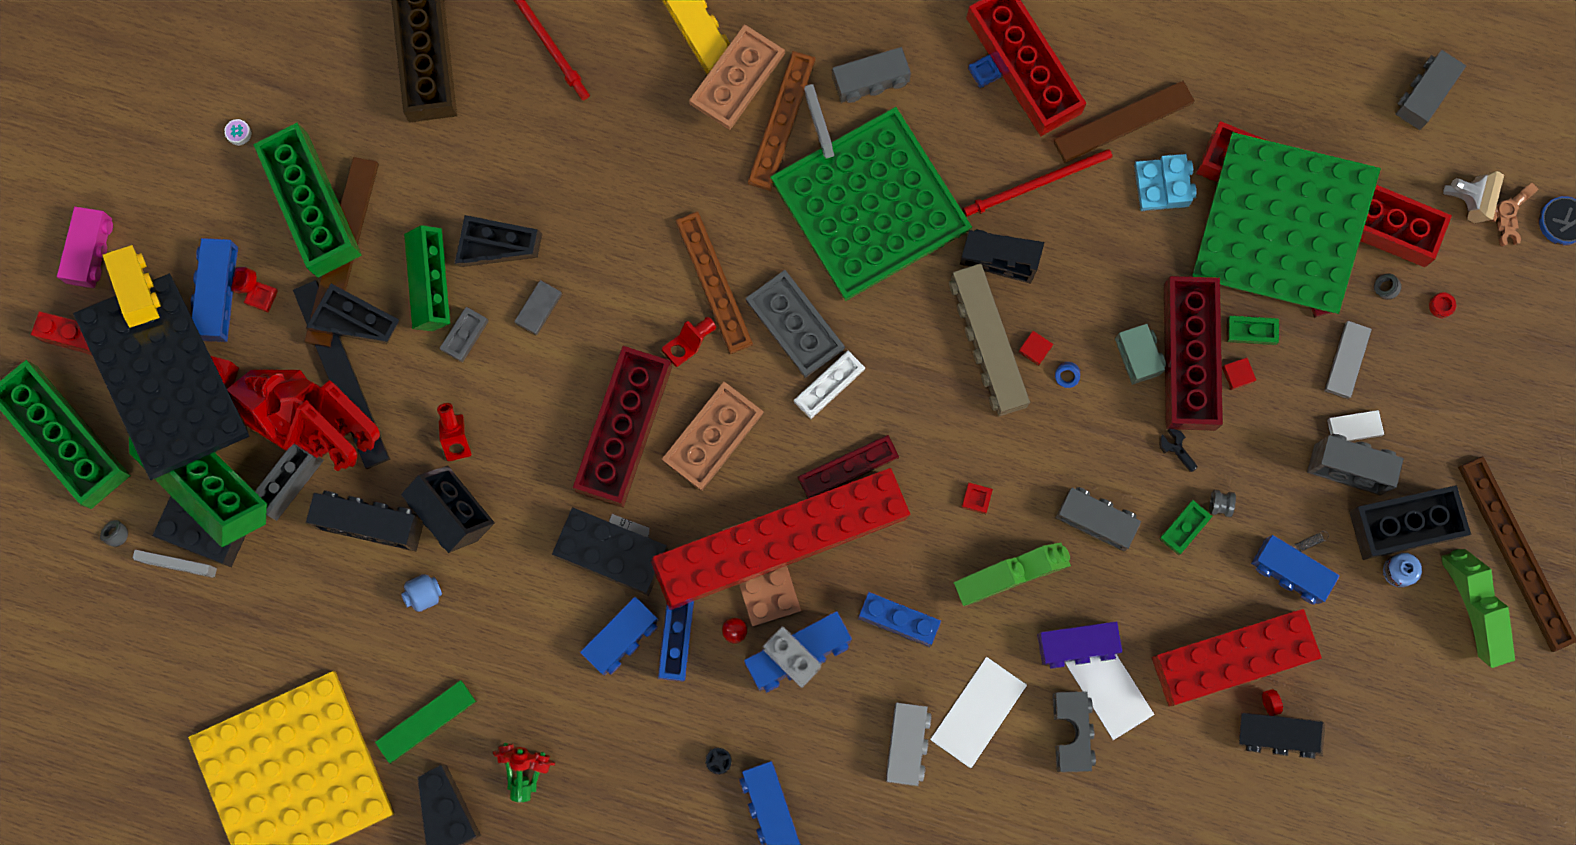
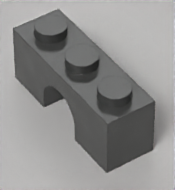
[1053,692,1096,772]

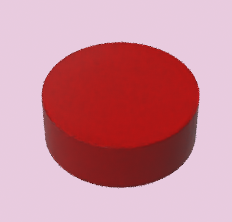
[1429,292,1457,318]
[1262,689,1283,716]

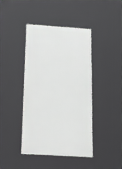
[1065,655,1154,740]
[930,657,1027,768]

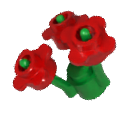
[493,743,555,802]

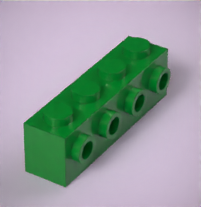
[404,225,450,331]

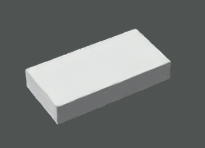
[1327,410,1384,441]

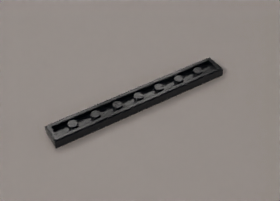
[293,280,390,469]

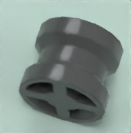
[1209,489,1236,517]

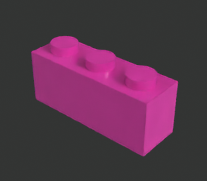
[57,206,113,288]

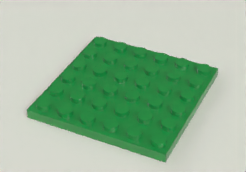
[770,107,972,302]
[1192,132,1381,314]

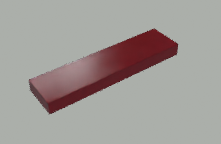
[797,435,899,499]

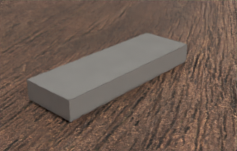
[804,84,834,158]
[1324,321,1372,399]
[132,550,217,578]

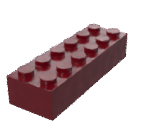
[1164,276,1223,431]
[573,346,672,508]

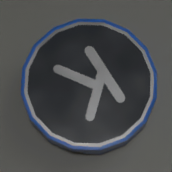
[1539,197,1576,245]

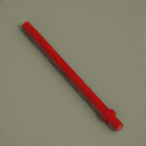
[962,149,1113,217]

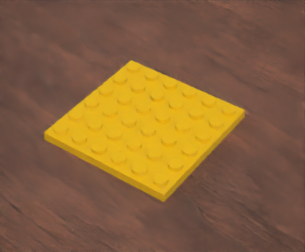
[188,671,395,845]

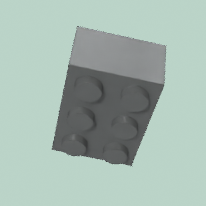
[1307,434,1404,495]

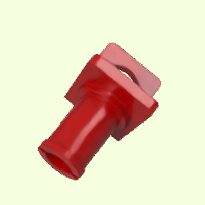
[661,317,716,367]
[437,403,472,461]

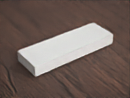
[794,351,865,419]

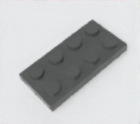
[745,270,845,378]

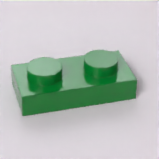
[1227,316,1279,345]
[1159,500,1213,555]

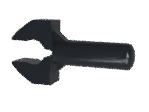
[1159,429,1198,472]

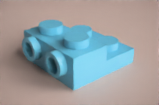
[1134,154,1197,211]

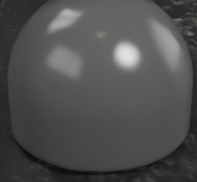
[1374,273,1401,299]
[100,520,128,547]

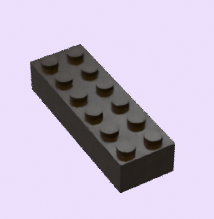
[391,0,457,123]

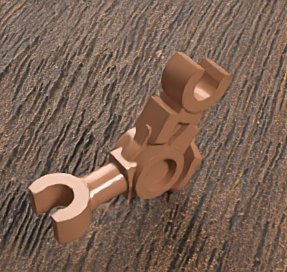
[1489,183,1539,247]

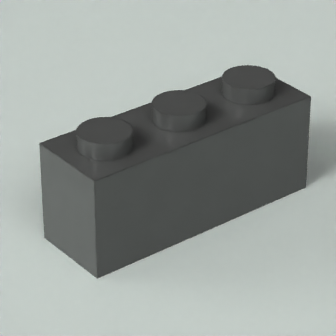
[832,47,911,103]
[1396,50,1466,130]
[255,444,324,521]
[1056,487,1141,552]

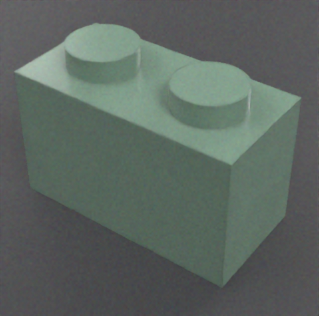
[1115,324,1166,385]

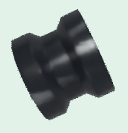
[705,748,732,775]

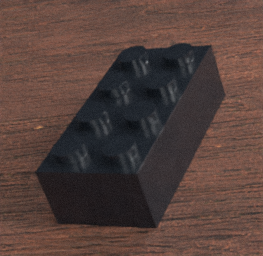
[1349,485,1471,560]
[306,490,424,552]
[552,507,669,596]

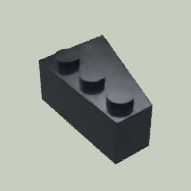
[455,215,542,267]
[959,230,1045,284]
[306,283,399,344]
[1239,713,1325,759]
[417,765,481,845]

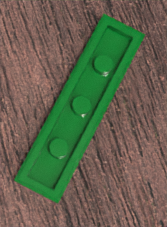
[375,680,477,764]

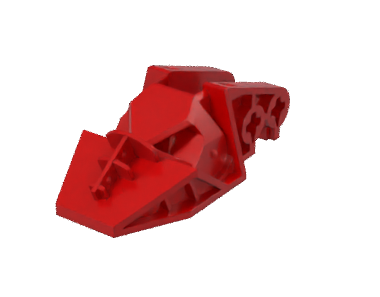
[227,370,380,471]

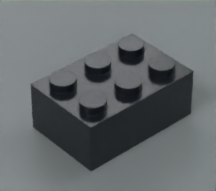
[401,465,495,553]
[152,496,246,568]

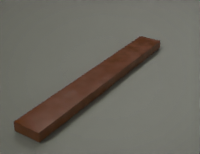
[304,157,379,348]
[1458,456,1576,652]

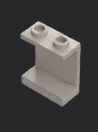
[764,627,821,688]

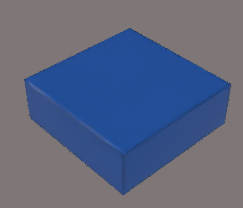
[968,55,1002,88]

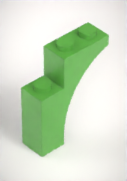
[954,542,1071,606]
[1441,549,1515,668]

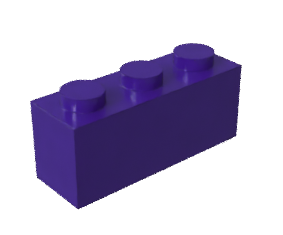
[1037,622,1122,669]

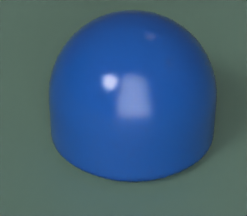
[1055,362,1081,388]

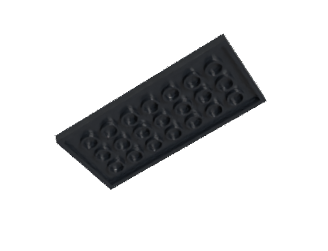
[73,273,250,481]

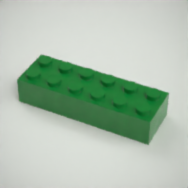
[253,123,362,278]
[0,360,131,509]
[129,436,267,547]

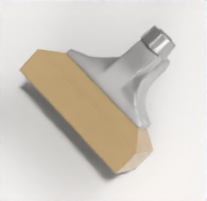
[1443,171,1504,223]

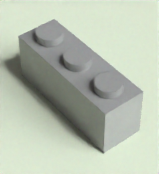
[885,703,931,786]

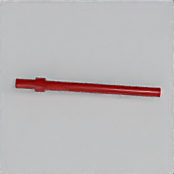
[514,0,590,101]

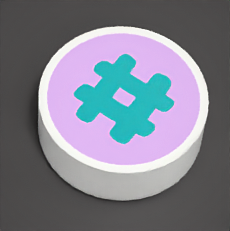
[225,119,251,145]

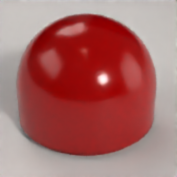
[722,618,747,644]

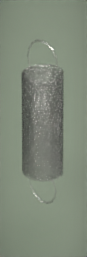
[1293,531,1329,552]

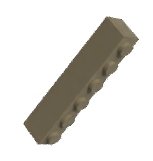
[949,264,1030,416]

